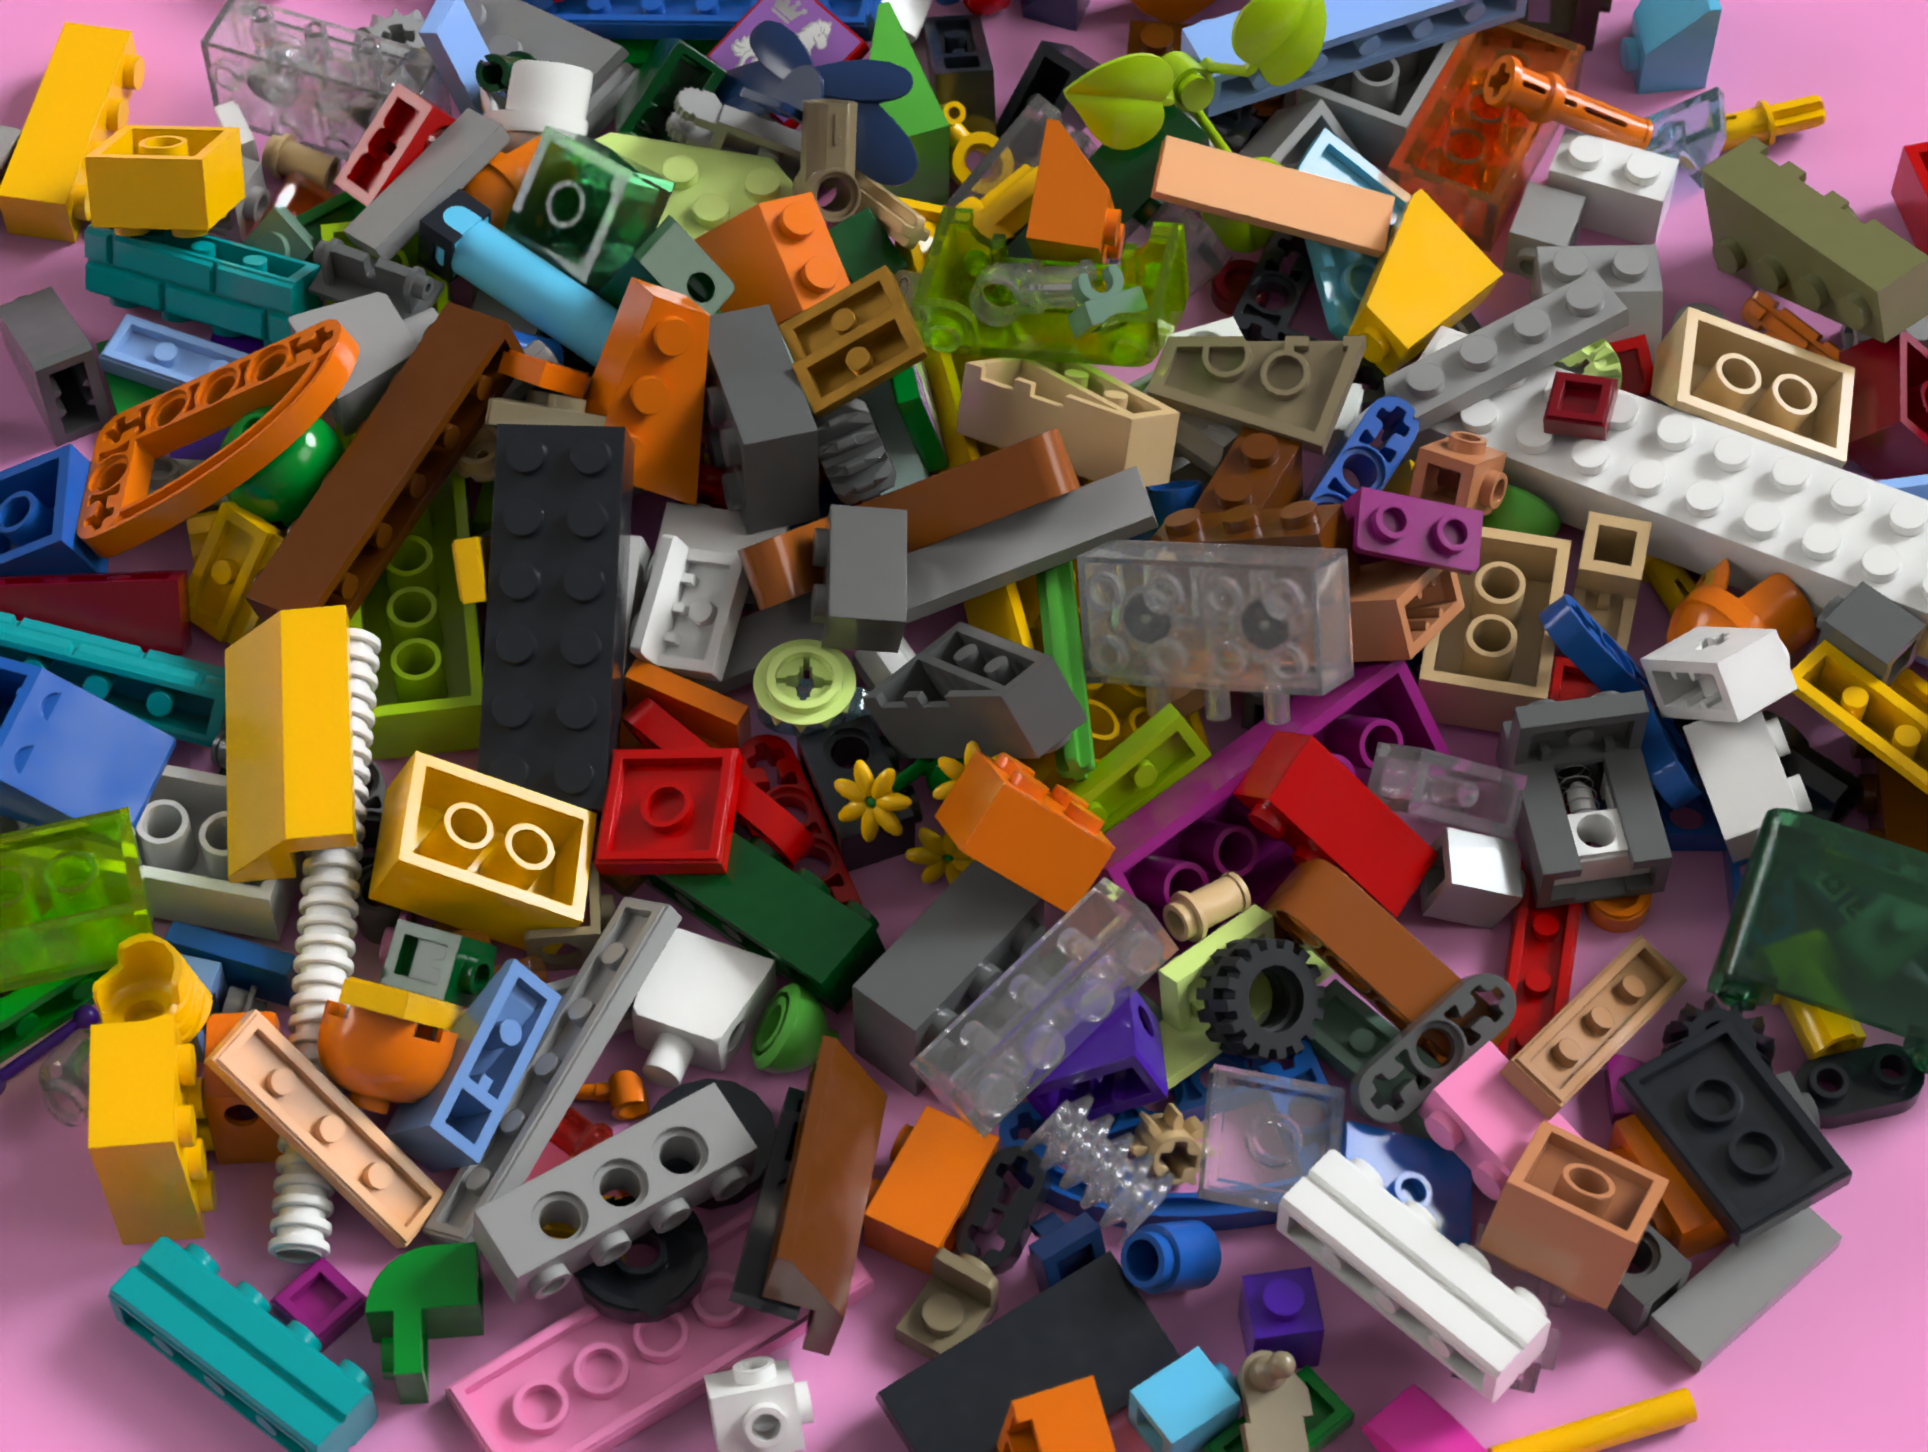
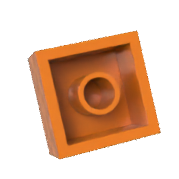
[935,750,1116,916]

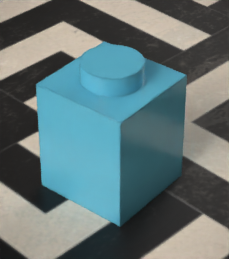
[1128,1346,1241,1452]

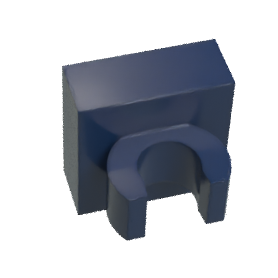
[1028,1212,1106,1293]

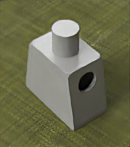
[288,292,438,437]

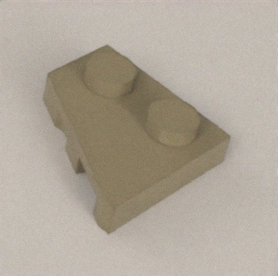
[485,389,606,426]

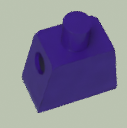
[1020,970,1168,1132]

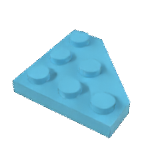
[1294,128,1412,341]

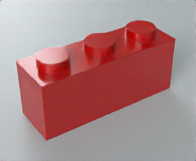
[1232,731,1439,918]

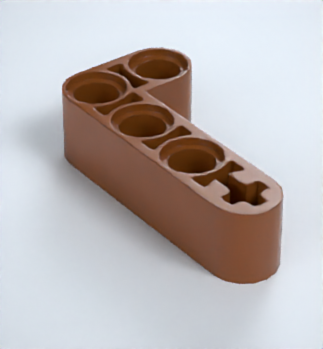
[1262,858,1510,1065]

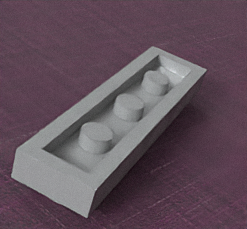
[1383,270,1629,433]

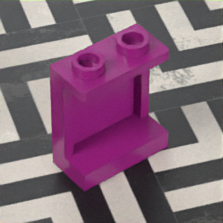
[1342,487,1483,575]

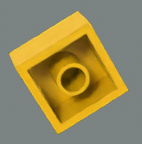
[85,125,245,238]

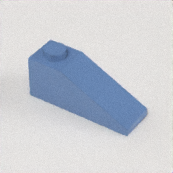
[384,958,562,1173]

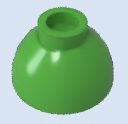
[1482,484,1561,537]
[751,983,839,1074]

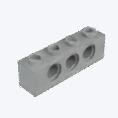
[473,1082,758,1305]

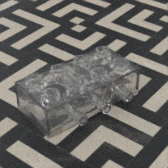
[200,0,452,161]
[1077,539,1354,725]

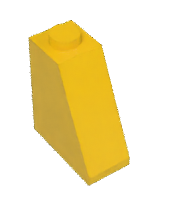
[1347,188,1503,376]

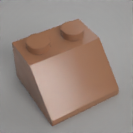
[1477,1120,1670,1310]

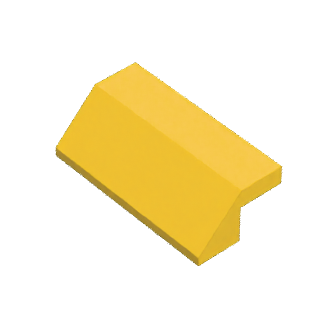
[225,605,356,883]
[1791,639,1928,795]

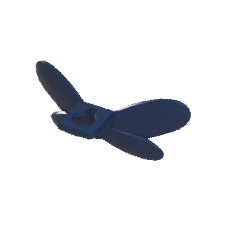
[714,20,918,186]

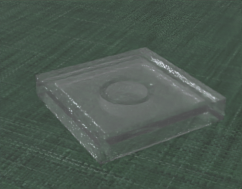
[1197,1064,1346,1213]

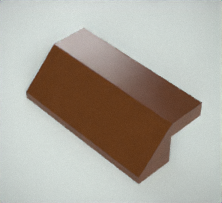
[762,1035,887,1356]

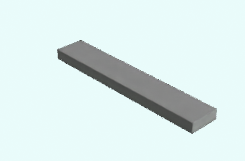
[422,897,682,1256]

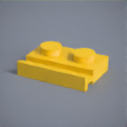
[188,501,284,645]

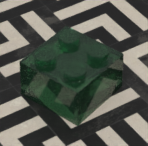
[502,125,676,288]

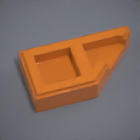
[497,349,591,399]

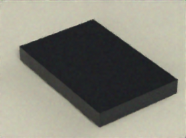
[1616,1018,1853,1248]

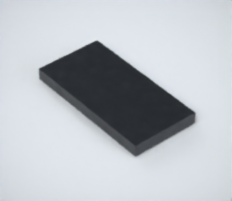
[875,1251,1181,1452]

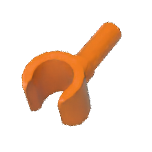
[574,1070,649,1121]

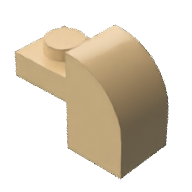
[1562,511,1652,654]

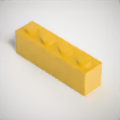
[0,22,145,243]

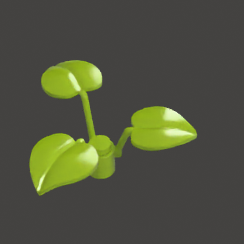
[1063,0,1327,253]

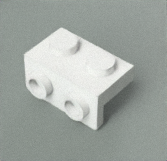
[630,534,750,682]

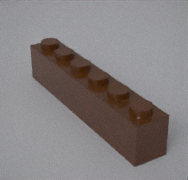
[244,301,525,623]

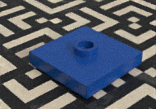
[1337,1120,1472,1246]

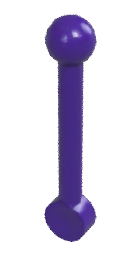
[0,1005,99,1095]

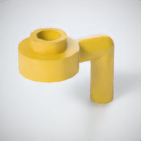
[940,101,1009,192]

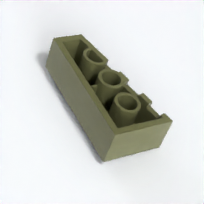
[1700,136,1928,343]

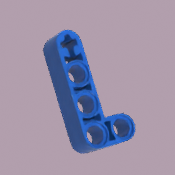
[1300,396,1419,505]

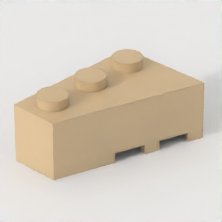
[956,350,1180,487]

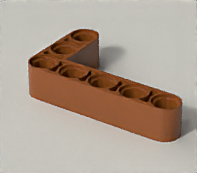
[737,428,1080,611]

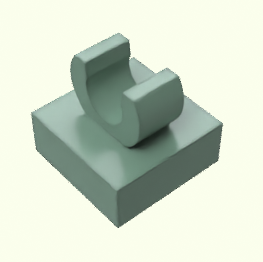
[1067,264,1149,340]

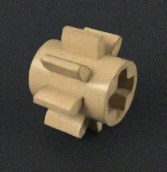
[1123,1103,1213,1193]

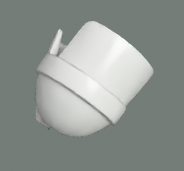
[479,59,593,154]

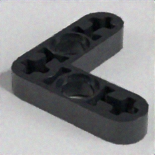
[1231,231,1387,413]

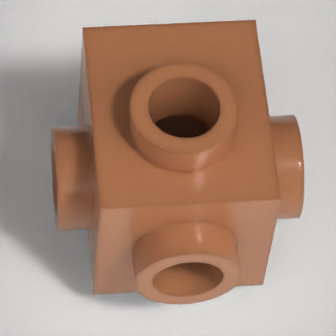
[1409,431,1508,516]

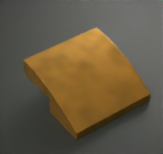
[778,265,928,419]

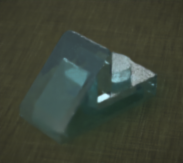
[1645,86,1727,189]

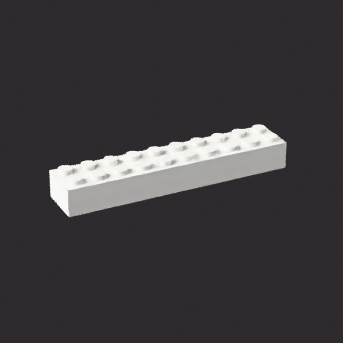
[1401,325,1928,660]

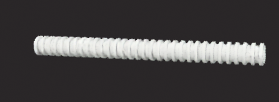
[268,628,381,1264]

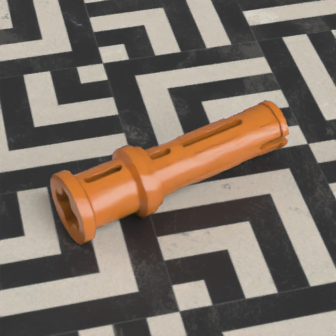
[1483,55,1653,150]

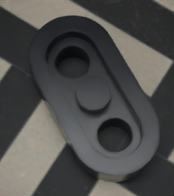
[1794,1043,1925,1129]

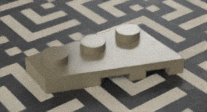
[1146,336,1367,456]

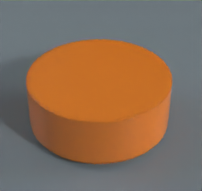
[1584,894,1652,933]

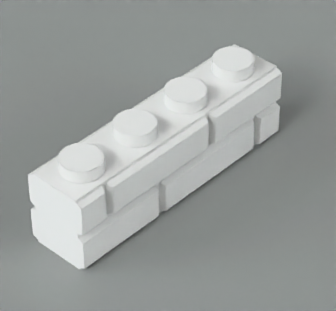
[1276,1149,1551,1403]

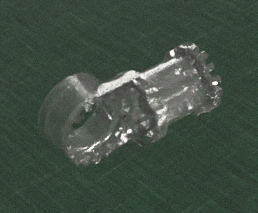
[969,259,1097,327]

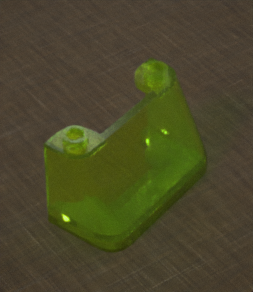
[912,207,1189,367]

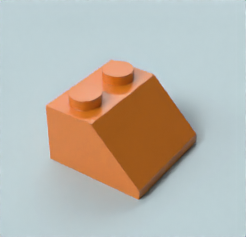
[1026,119,1125,276]
[694,192,851,329]

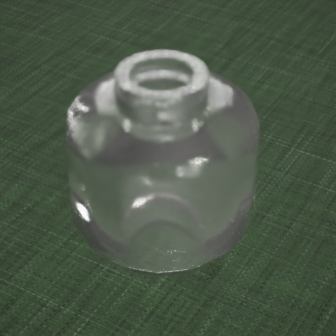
[37,1028,90,1128]

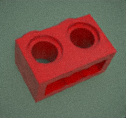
[333,82,456,207]

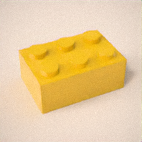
[368,751,597,955]
[88,1018,217,1245]

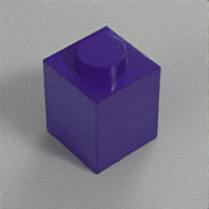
[1238,1267,1324,1369]

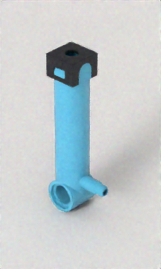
[417,188,624,367]

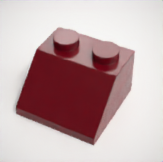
[1839,330,1928,480]

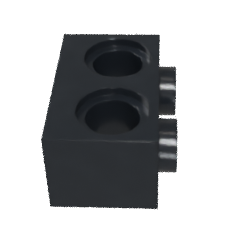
[796,714,923,872]

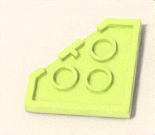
[565,132,794,259]

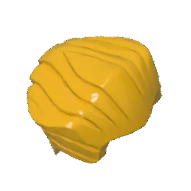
[92,933,213,1044]

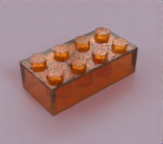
[1386,21,1586,252]

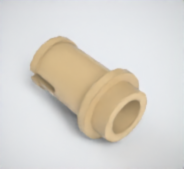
[261,133,341,192]
[1163,872,1251,942]

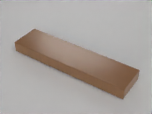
[1499,935,1687,1120]

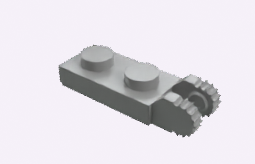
[665,86,821,193]

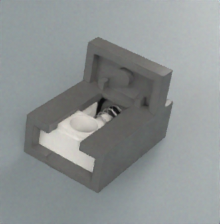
[1495,690,1673,909]

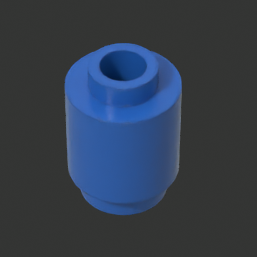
[1121,1220,1221,1294]

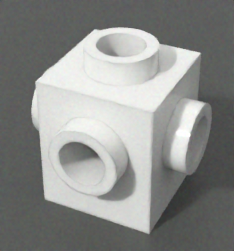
[704,1356,814,1452]

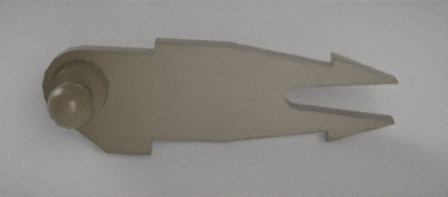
[1235,1350,1313,1452]

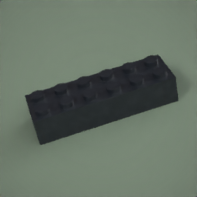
[478,424,635,820]

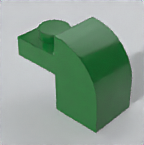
[365,1242,484,1405]

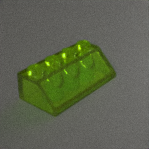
[0,807,157,993]

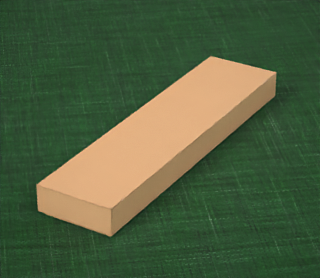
[1150,135,1395,258]
[203,1009,445,1249]

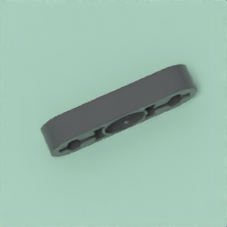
[1349,973,1516,1123]

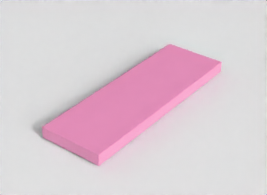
[445,1204,874,1452]

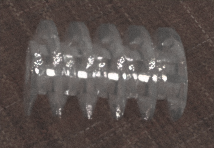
[1020,1094,1174,1245]

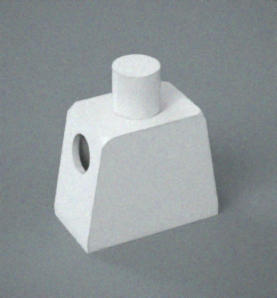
[632,928,777,1088]

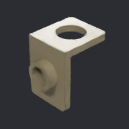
[524,860,615,972]

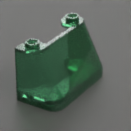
[1706,808,1928,1074]

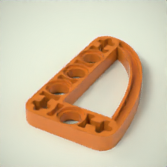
[77,319,359,558]

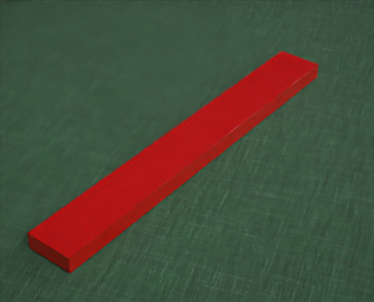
[1497,655,1602,1061]

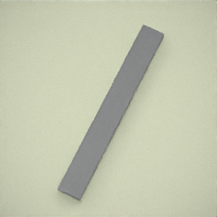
[681,466,1159,694]

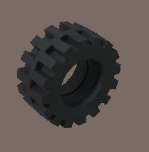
[1196,938,1325,1060]

